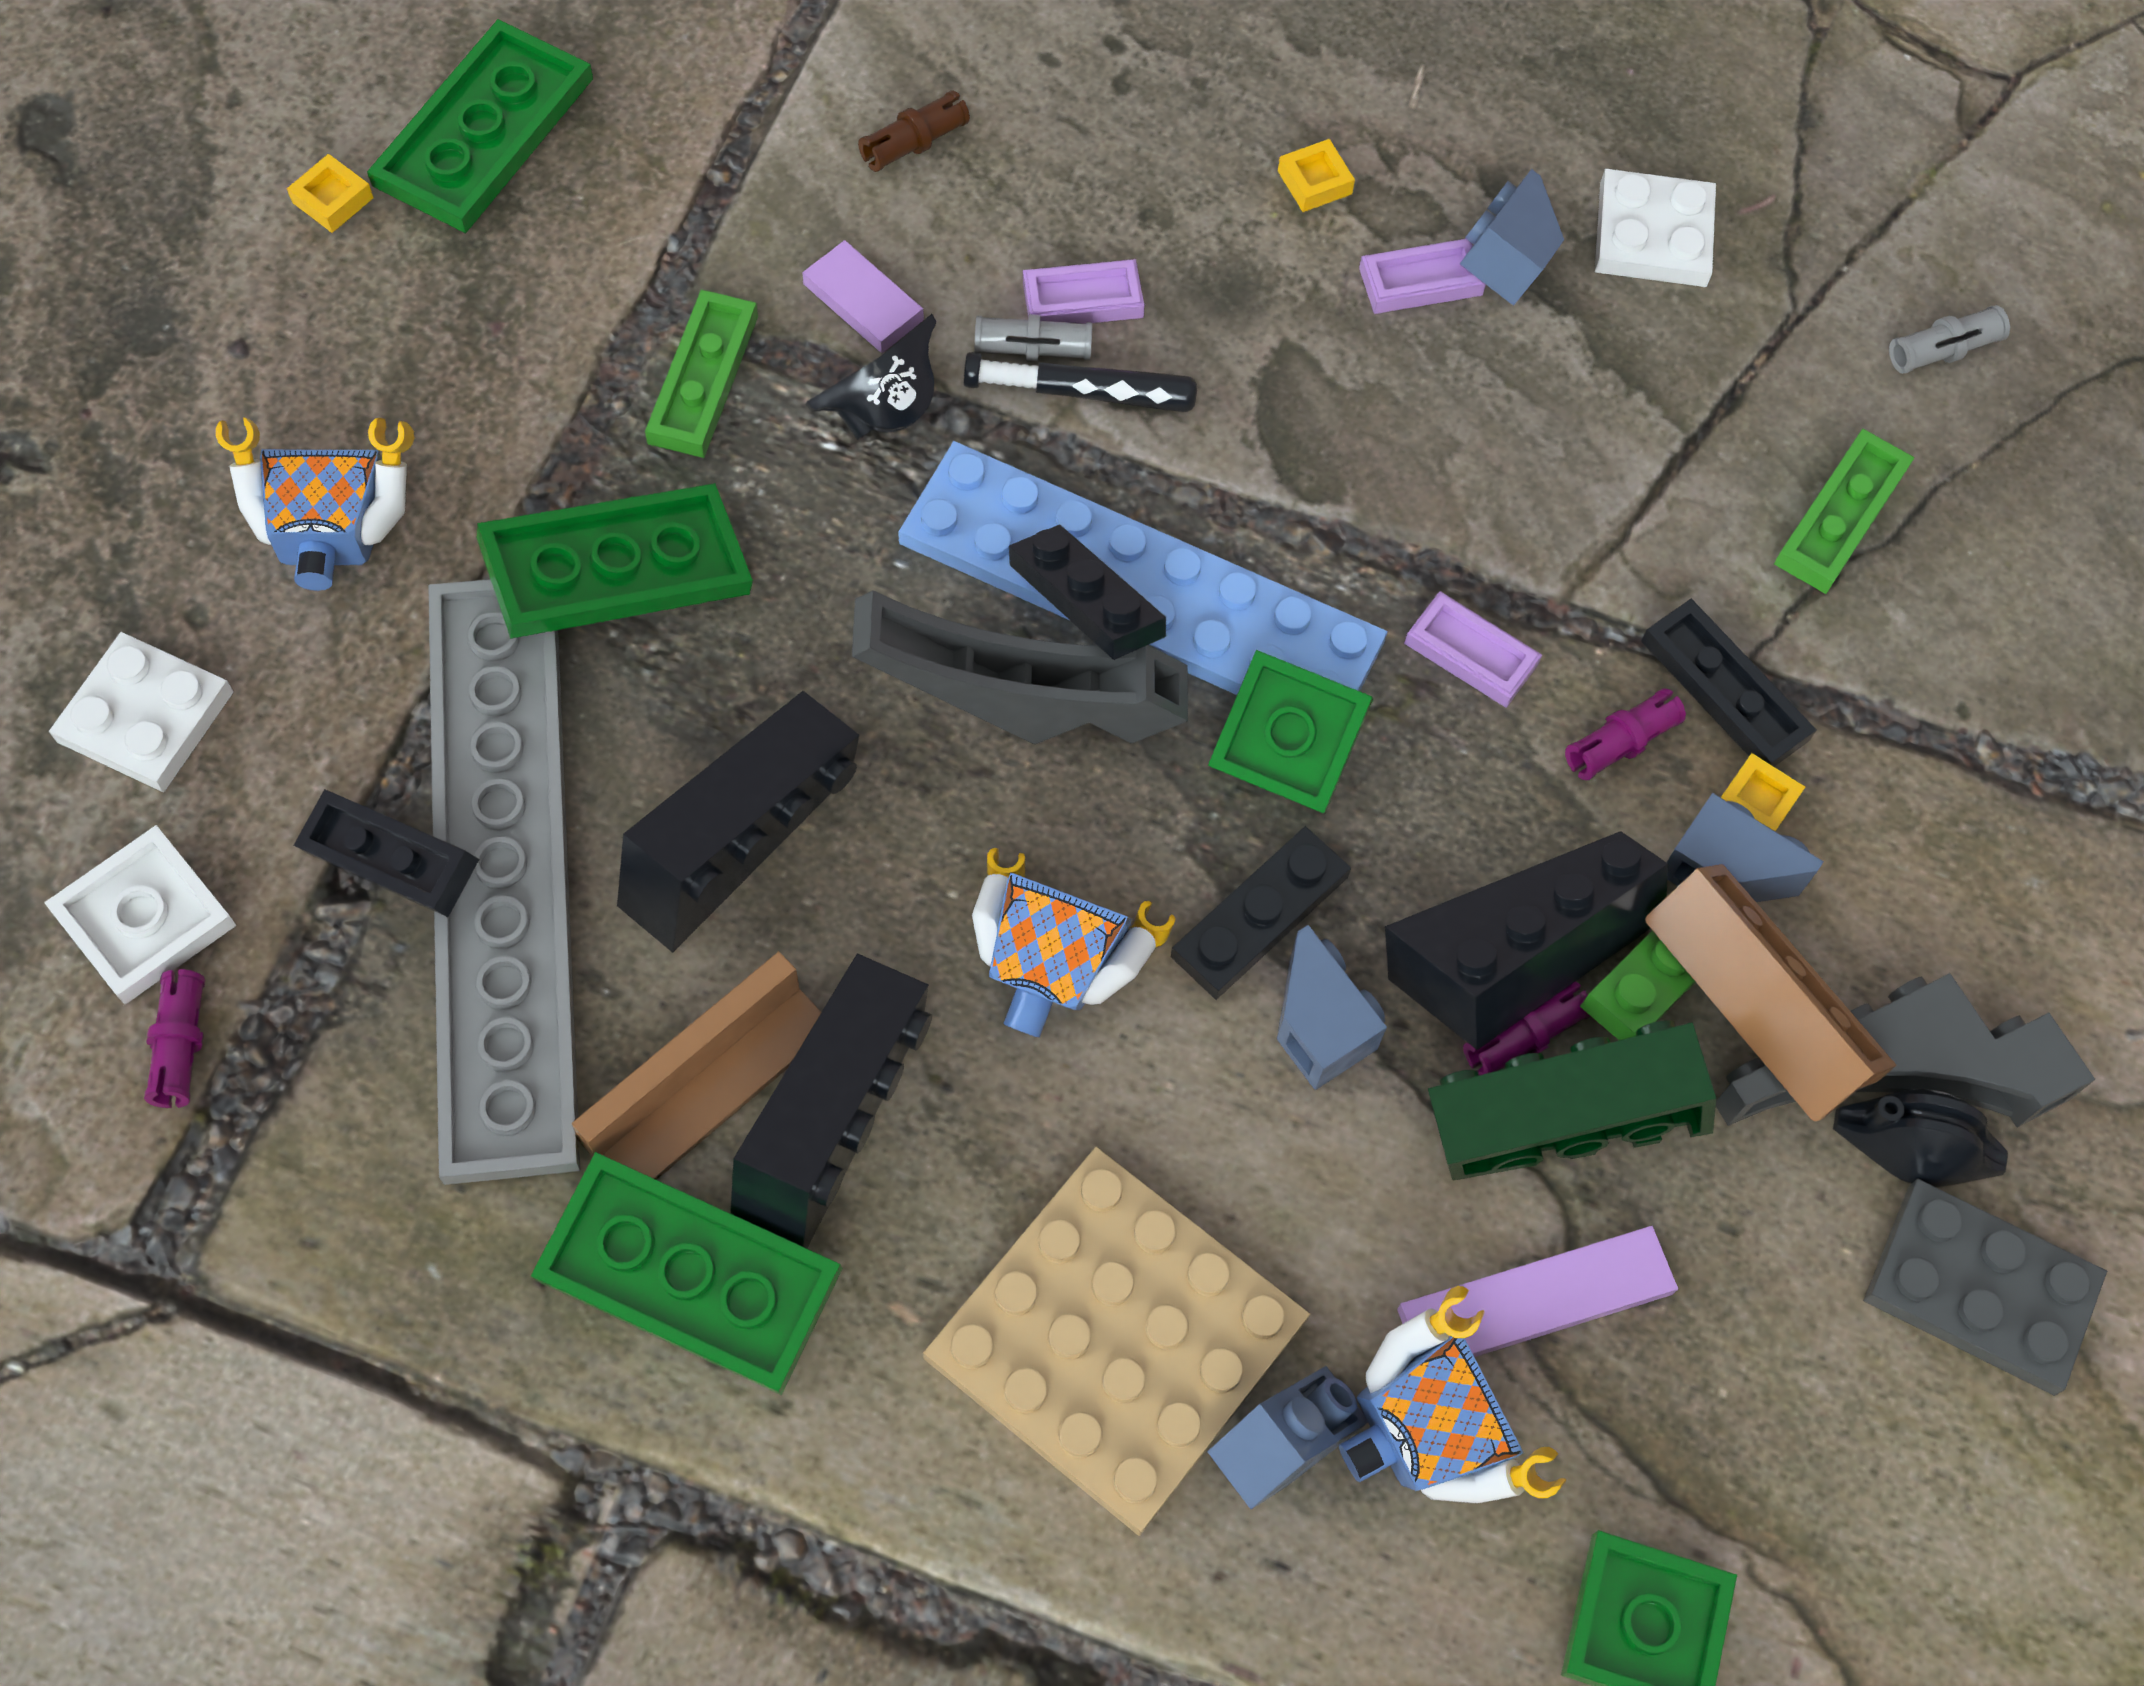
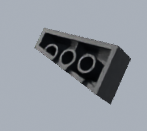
[617,691,859,953]
[730,953,932,1248]

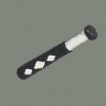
[964,352,1197,412]

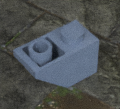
[1460,169,1564,306]
[1667,793,1824,902]
[1277,925,1387,1090]
[1207,1366,1368,1509]

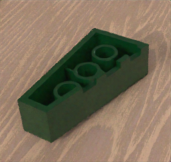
[1428,1020,1716,1181]

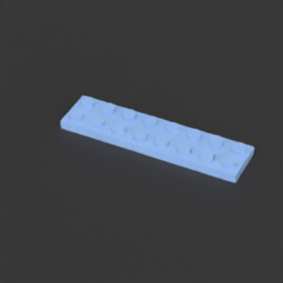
[899,441,1388,695]

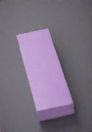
[1397,1226,1678,1357]

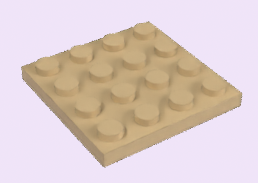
[923,1147,1310,1537]

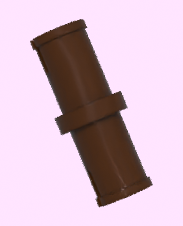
[858,90,970,172]

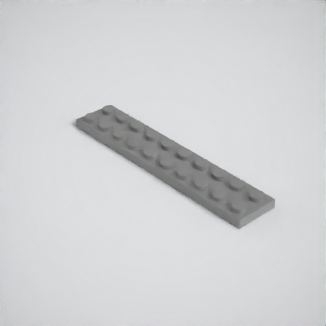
[428,579,580,1185]

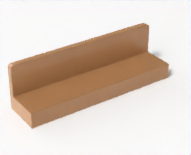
[1646,864,1897,1121]
[571,951,821,1180]

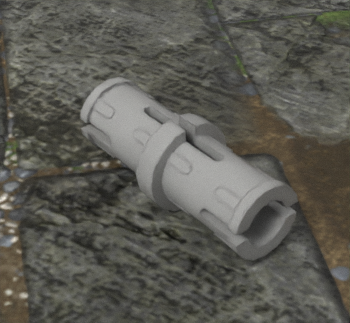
[1889,305,2010,374]
[974,314,1092,361]

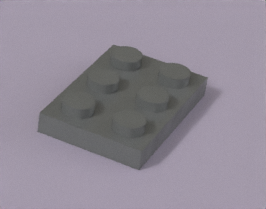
[1863,1179,2107,1396]

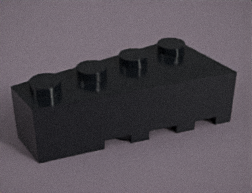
[1385,831,1668,1050]

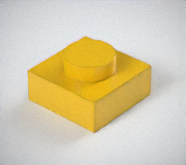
[1278,139,1355,212]
[287,154,374,233]
[1721,753,1805,831]

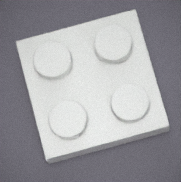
[1595,169,1716,287]
[49,632,233,793]
[44,825,236,1005]

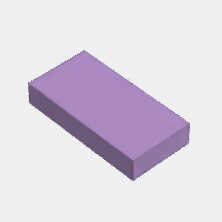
[1359,239,1486,314]
[802,240,924,353]
[1023,259,1144,324]
[1404,591,1542,708]

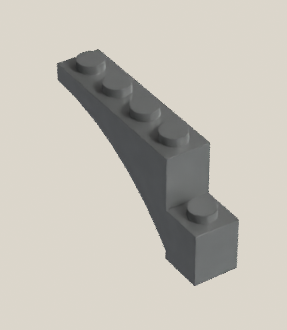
[852,590,1188,745]
[1716,973,2096,1128]

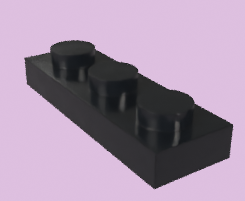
[1009,524,1166,660]
[1641,598,1817,767]
[293,789,480,917]
[1170,826,1351,1000]

